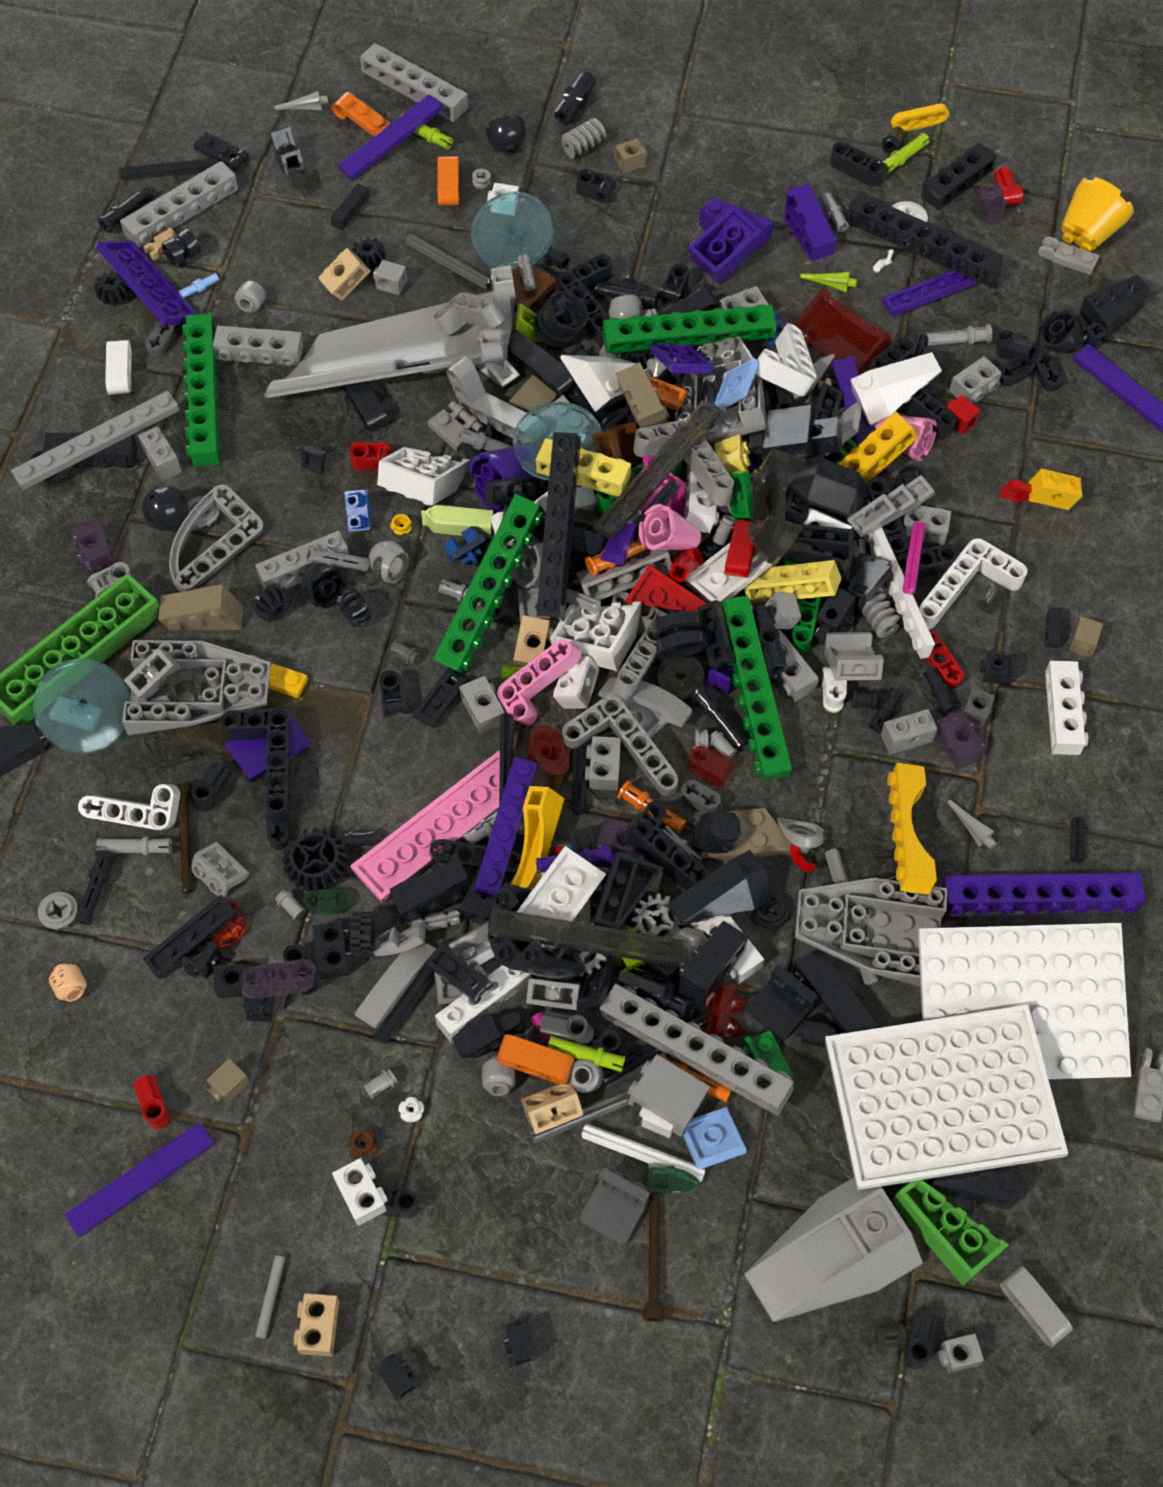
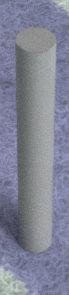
[255,1256,285,1339]

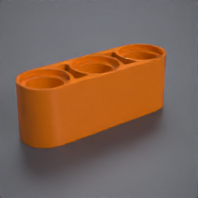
[438,156,459,206]
[496,1035,575,1085]

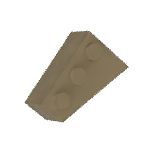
[616,362,669,428]
[158,584,244,631]

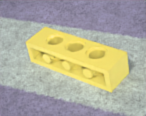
[535,438,631,498]
[744,560,841,602]

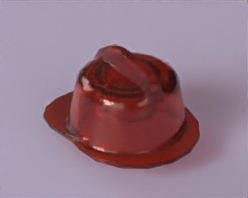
[527,725,570,776]

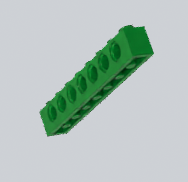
[602,304,776,354]
[183,313,220,467]
[433,494,544,674]
[721,596,792,782]

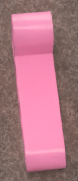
[498,639,581,725]

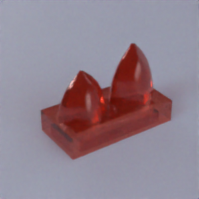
[707,983,746,1037]

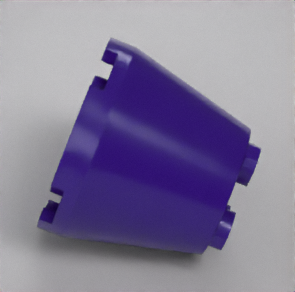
[469,443,538,513]

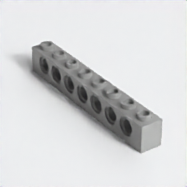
[599,984,793,1116]

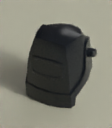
[692,811,742,854]

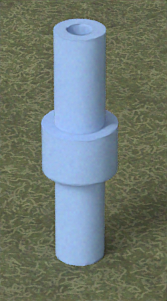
[178,273,219,298]

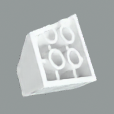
[560,355,637,412]
[377,447,470,505]
[550,602,642,671]

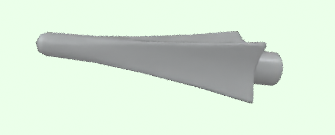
[275,91,329,110]
[947,800,997,850]

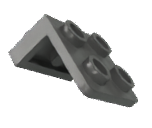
[580,1167,650,1245]

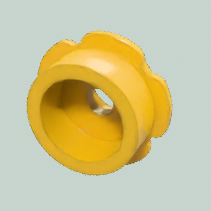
[390,514,412,535]

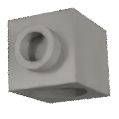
[373,260,407,295]
[765,592,801,629]
[938,1334,984,1374]

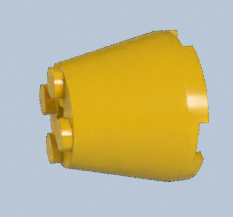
[1061,177,1134,252]

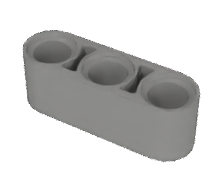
[1000,1266,1073,1347]

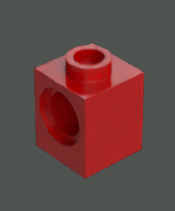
[945,395,981,435]

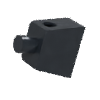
[813,587,855,644]

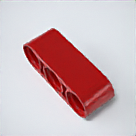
[724,519,760,578]

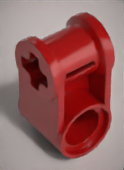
[349,442,392,471]

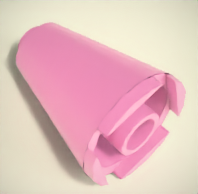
[874,415,937,461]
[639,504,701,551]

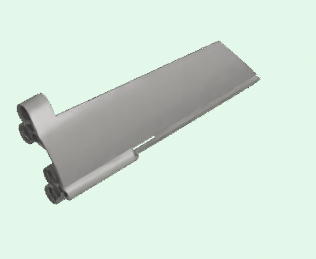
[264,265,516,398]

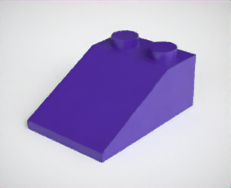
[688,206,762,285]

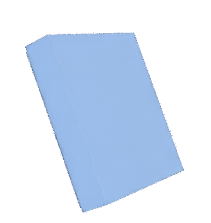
[714,358,759,411]
[682,1107,746,1170]

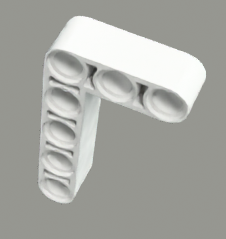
[755,323,817,396]
[919,539,1027,629]

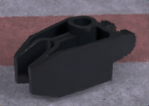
[453,1012,524,1058]

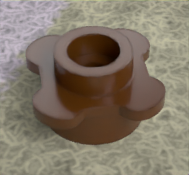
[349,1130,377,1158]

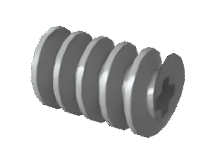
[562,118,606,159]
[856,587,900,638]

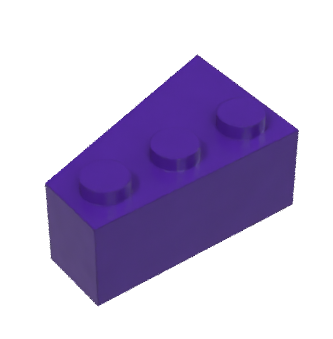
[783,183,837,262]
[699,198,773,258]

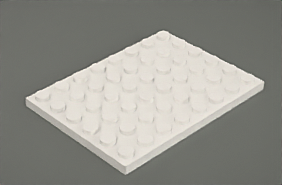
[918,923,1131,1079]
[825,1005,1068,1190]

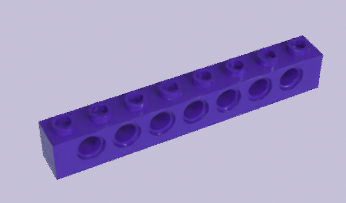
[941,873,1145,915]

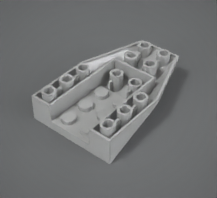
[675,336,767,443]
[122,640,271,735]
[795,878,947,987]

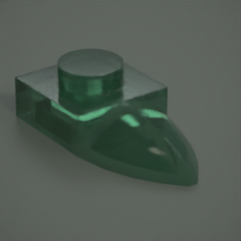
[646,1163,700,1194]

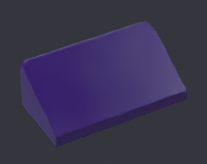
[601,523,636,566]

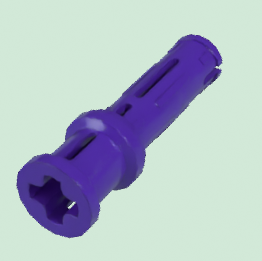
[536,845,612,873]

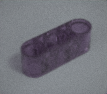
[241,959,316,999]

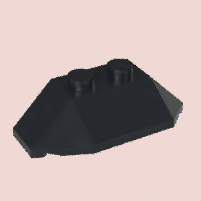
[784,457,870,517]

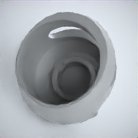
[609,295,643,333]
[368,540,409,584]

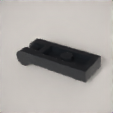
[193,132,250,172]
[697,600,736,670]
[413,668,470,729]
[425,944,494,1005]
[576,952,621,1010]

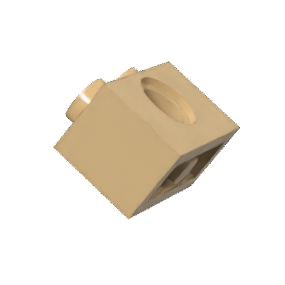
[318,248,370,301]
[513,615,553,666]

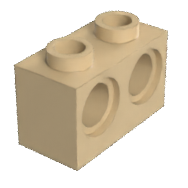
[521,1081,584,1135]
[294,1294,340,1357]

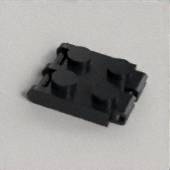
[838,553,893,602]

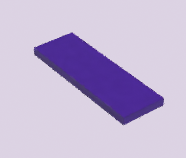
[96,241,198,326]

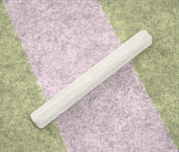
[582,1124,705,1182]

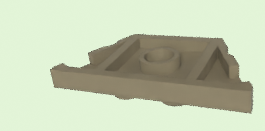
[701,808,791,862]

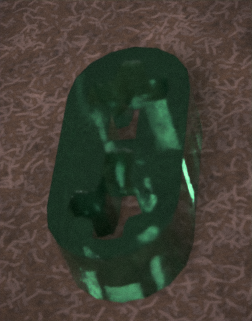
[303,890,351,915]

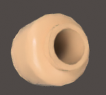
[49,963,87,1002]

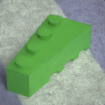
[891,1180,1009,1286]

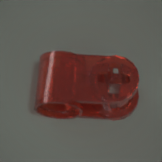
[687,746,734,787]

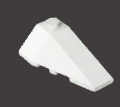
[850,352,941,426]

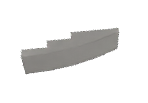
[847,475,935,538]
[355,942,436,1029]

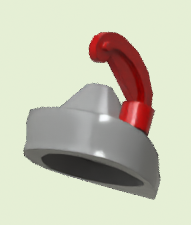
[776,818,824,872]

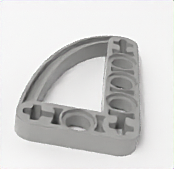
[169,484,263,592]

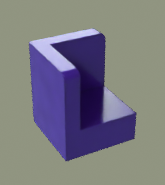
[707,655,735,695]

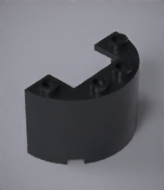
[487,883,586,981]

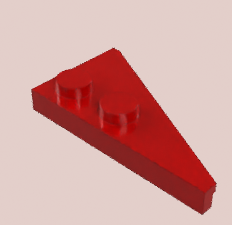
[624,564,707,611]

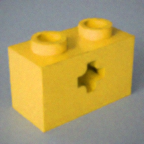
[1028,469,1082,510]

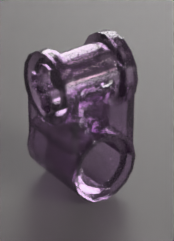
[977,184,1006,224]

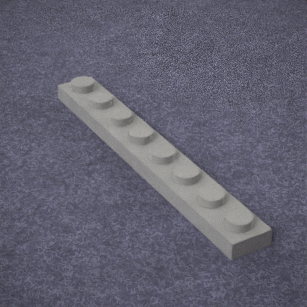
[11,391,180,490]

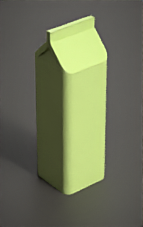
[421,505,494,538]

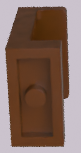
[492,264,556,313]
[592,422,643,473]

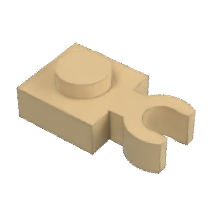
[144,228,176,260]

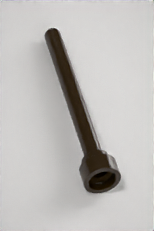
[175,783,193,894]
[643,1192,665,1322]

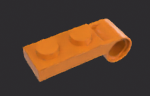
[332,92,391,137]

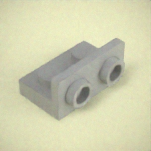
[191,842,249,898]
[449,921,495,968]

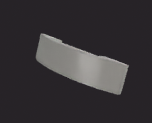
[598,678,692,727]

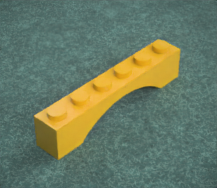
[887,763,937,895]
[510,786,564,890]

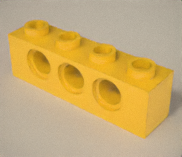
[837,412,919,485]

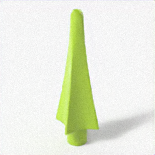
[800,272,857,292]

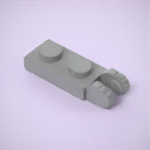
[1038,236,1099,275]
[1133,1048,1163,1123]

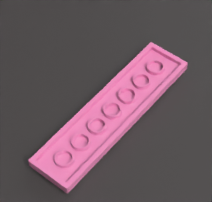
[351,751,500,903]

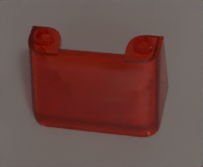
[793,287,893,375]

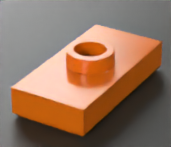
[650,377,687,411]

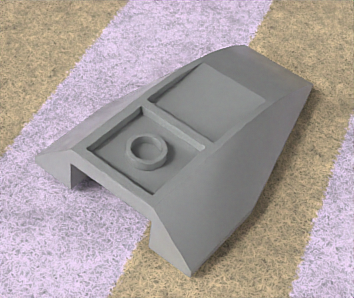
[744,1177,923,1322]

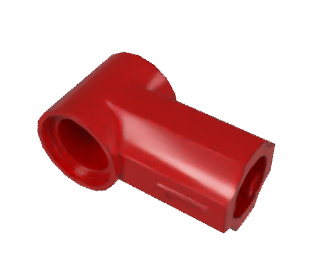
[994,167,1023,206]
[668,547,703,582]
[133,1075,170,1130]

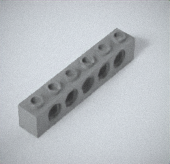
[360,43,468,122]
[120,161,238,248]

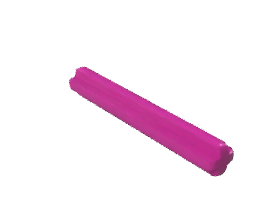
[902,521,925,595]

